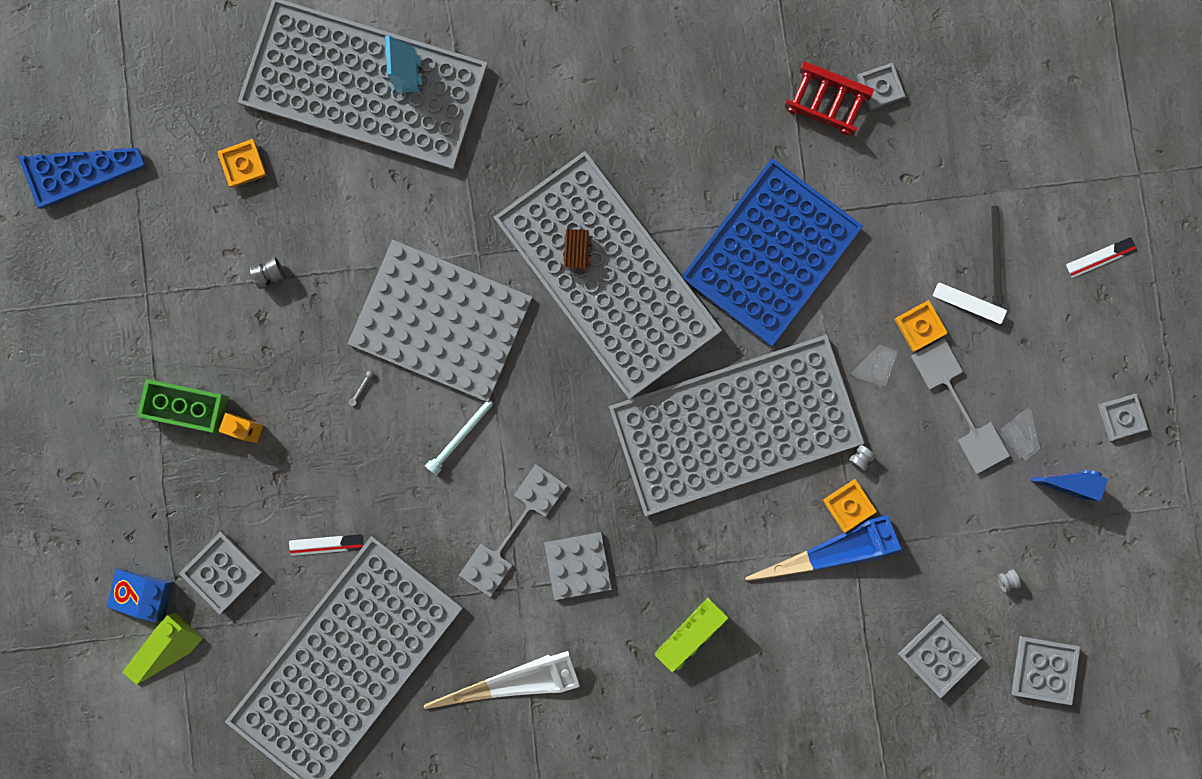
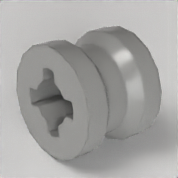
[997,569,1021,593]

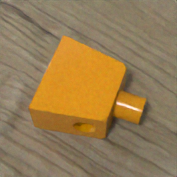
[219,413,264,443]

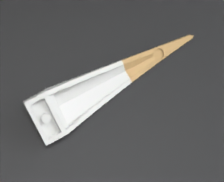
[424,651,580,709]

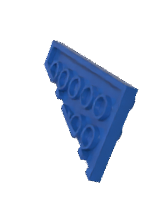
[18,148,147,209]

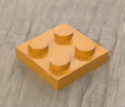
[217,139,267,188]
[894,300,948,352]
[822,479,877,533]

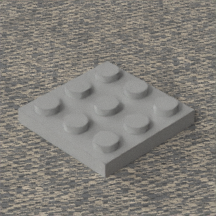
[179,531,263,615]
[544,532,612,600]
[898,614,982,699]
[1011,636,1080,705]

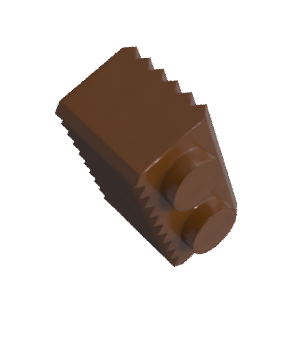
[564,229,593,271]

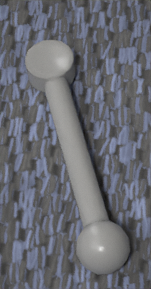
[349,371,373,406]

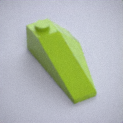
[122,613,204,685]

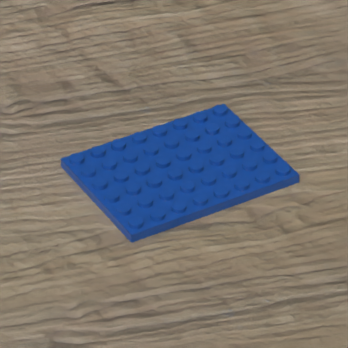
[681,158,863,347]

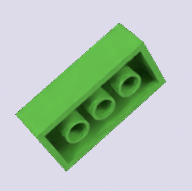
[137,379,229,433]

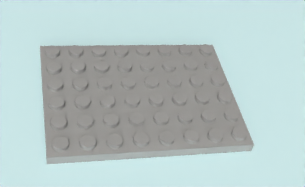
[348,239,533,402]

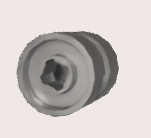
[249,257,286,290]

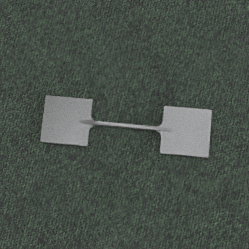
[911,338,1010,474]
[459,464,567,597]

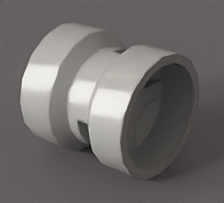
[849,445,876,471]

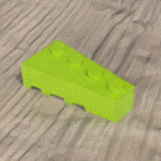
[655,598,728,672]

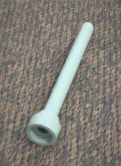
[425,400,493,476]

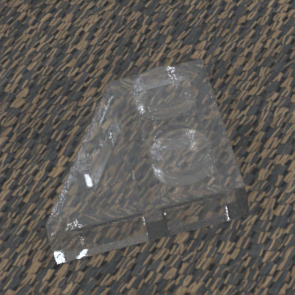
[849,345,898,387]
[999,408,1040,461]

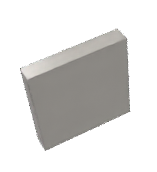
[856,62,906,111]
[1098,393,1149,441]

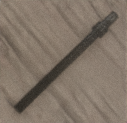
[991,206,1004,308]

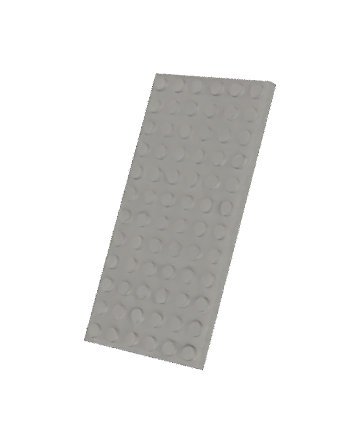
[237,0,488,170]
[493,151,722,400]
[609,335,864,516]
[225,536,463,779]

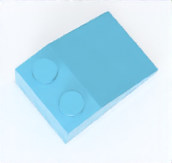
[385,36,423,93]

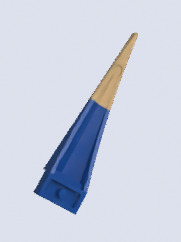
[745,515,902,581]

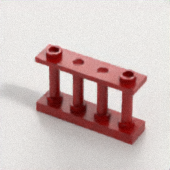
[785,61,875,136]

